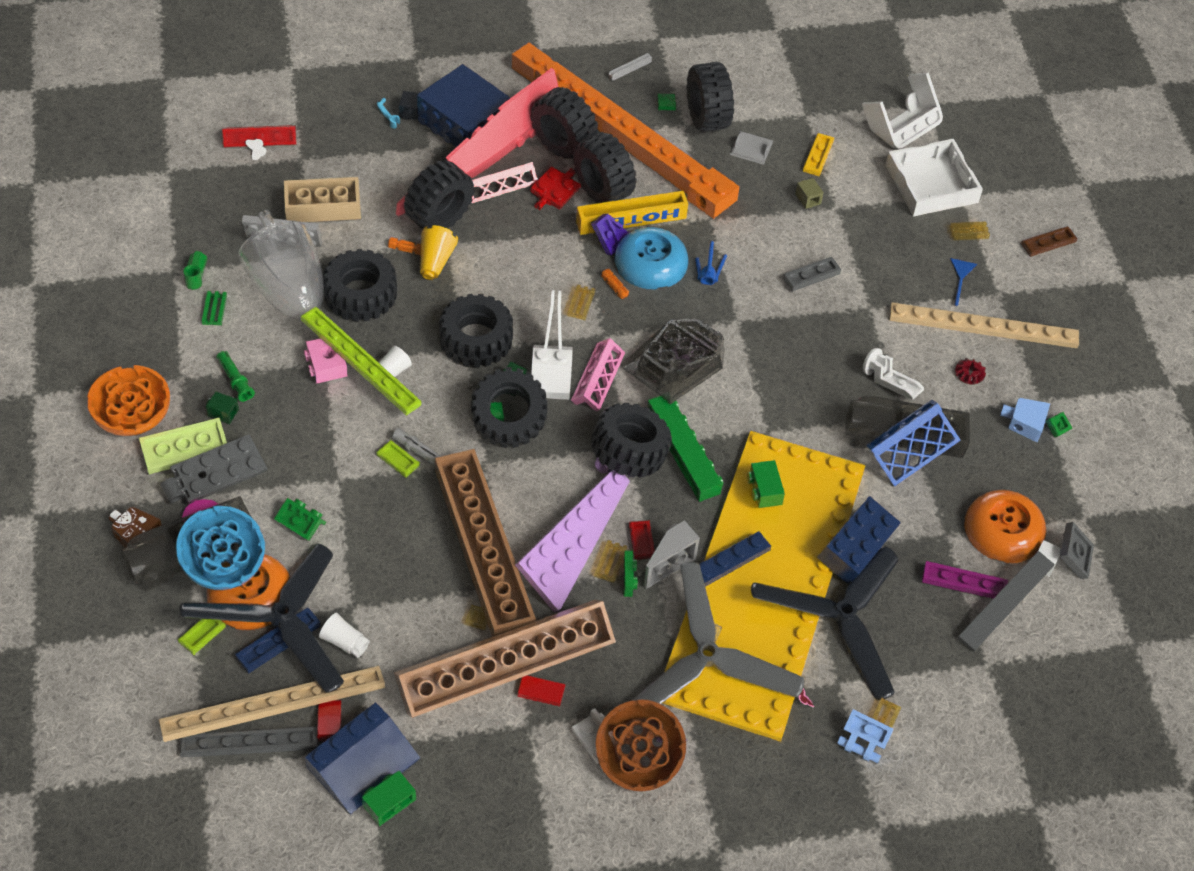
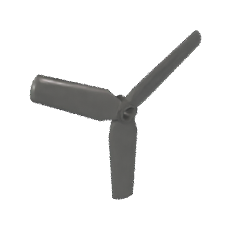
[631,562,805,704]

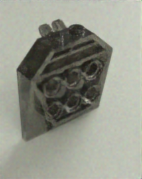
[621,319,725,404]

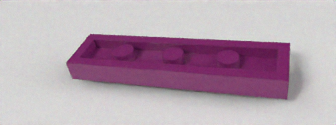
[922,561,1008,599]

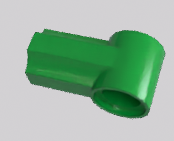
[183,251,207,290]

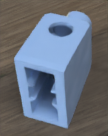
[1000,398,1050,442]

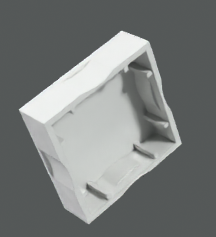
[885,139,983,216]

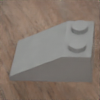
[644,520,700,589]

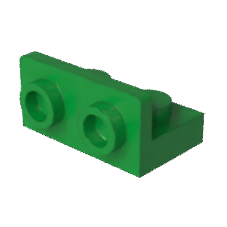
[274,498,326,541]

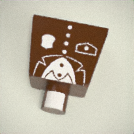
[109,507,163,557]

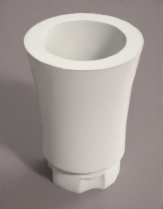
[379,345,412,377]
[319,613,370,658]

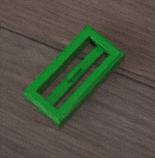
[202,291,227,326]

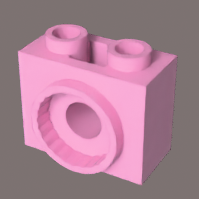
[304,338,348,383]

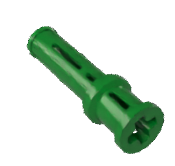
[216,351,255,402]

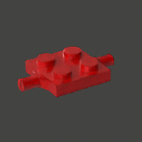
[530,166,581,210]

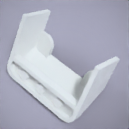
[862,73,943,149]

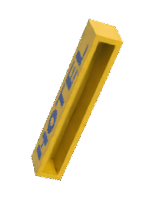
[576,191,688,235]

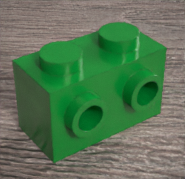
[747,460,785,508]
[362,771,416,826]

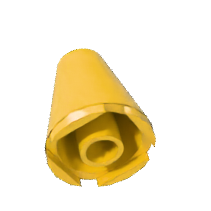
[420,225,458,280]

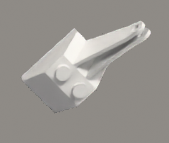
[531,290,573,400]

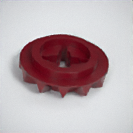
[955,358,986,385]

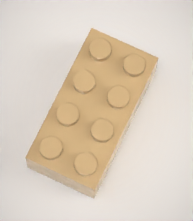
[284,177,361,222]

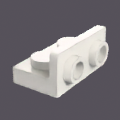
[572,708,617,764]

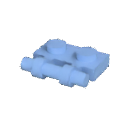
[837,709,894,764]

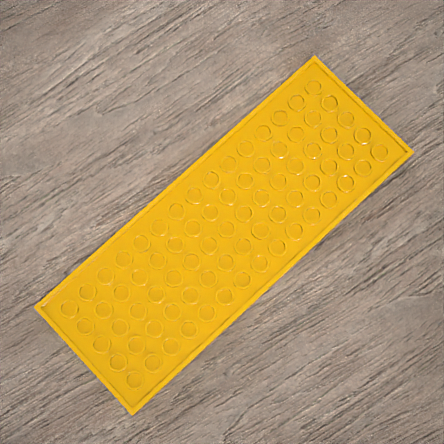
[663,431,866,742]

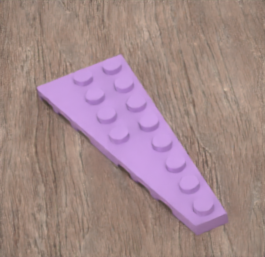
[515,470,630,612]

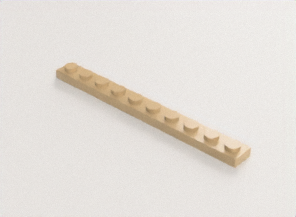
[889,303,1079,348]
[159,666,385,742]

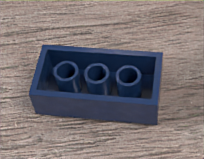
[817,496,901,585]

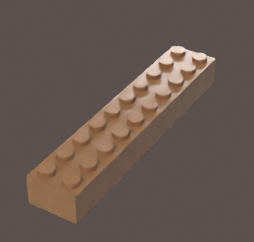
[435,449,536,637]
[394,599,616,718]

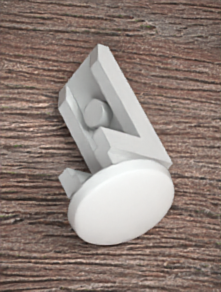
[863,348,924,400]

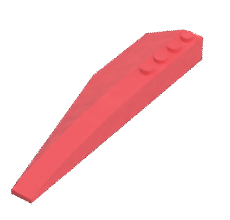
[396,68,558,216]

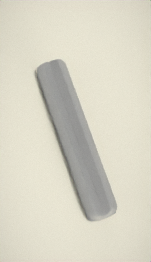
[608,53,652,81]

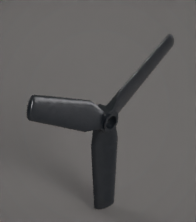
[179,543,344,693]
[751,546,899,700]

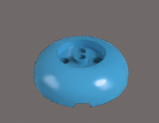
[614,227,688,289]
[176,506,265,590]

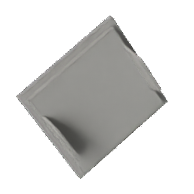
[730,131,773,165]

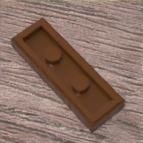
[1021,226,1078,257]

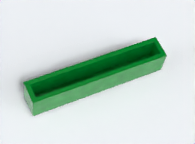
[647,393,723,502]

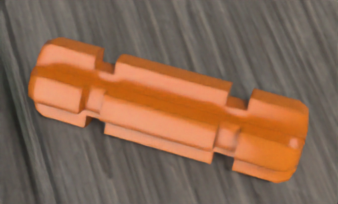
[388,237,421,255]
[601,269,629,299]

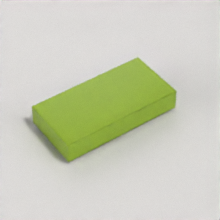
[377,440,420,478]
[178,619,226,655]

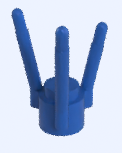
[695,241,727,285]

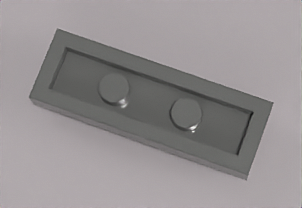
[783,256,841,292]

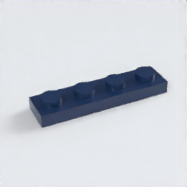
[699,531,771,587]
[235,607,321,674]

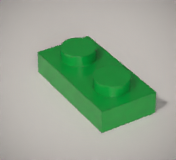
[623,550,638,597]

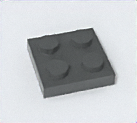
[1060,522,1094,579]

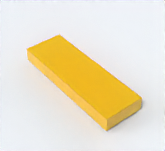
[803,133,834,177]

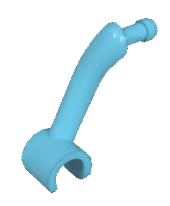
[377,98,400,129]

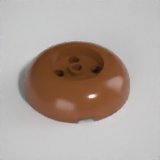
[596,700,686,791]

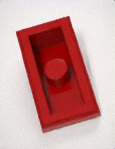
[317,700,341,742]

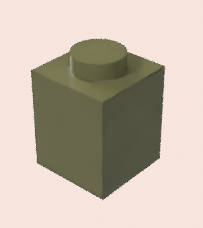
[795,178,824,209]

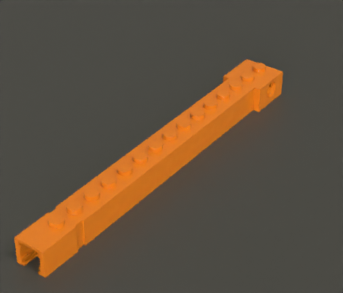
[512,43,740,219]

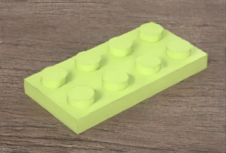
[139,418,227,474]

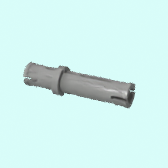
[392,428,442,466]

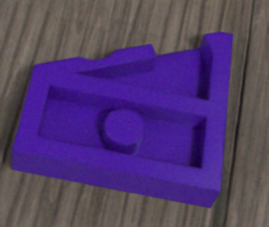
[592,214,631,255]

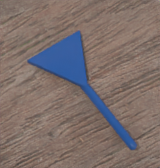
[950,258,977,306]

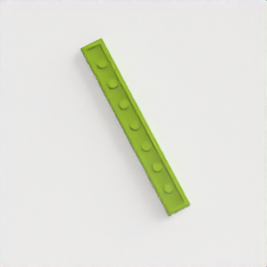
[301,307,422,416]

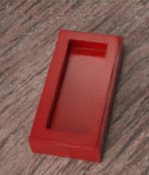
[629,520,655,560]
[517,675,565,707]

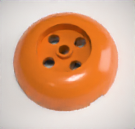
[87,365,170,436]
[964,490,1046,563]
[206,554,291,630]

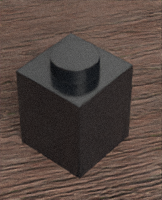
[399,91,419,120]

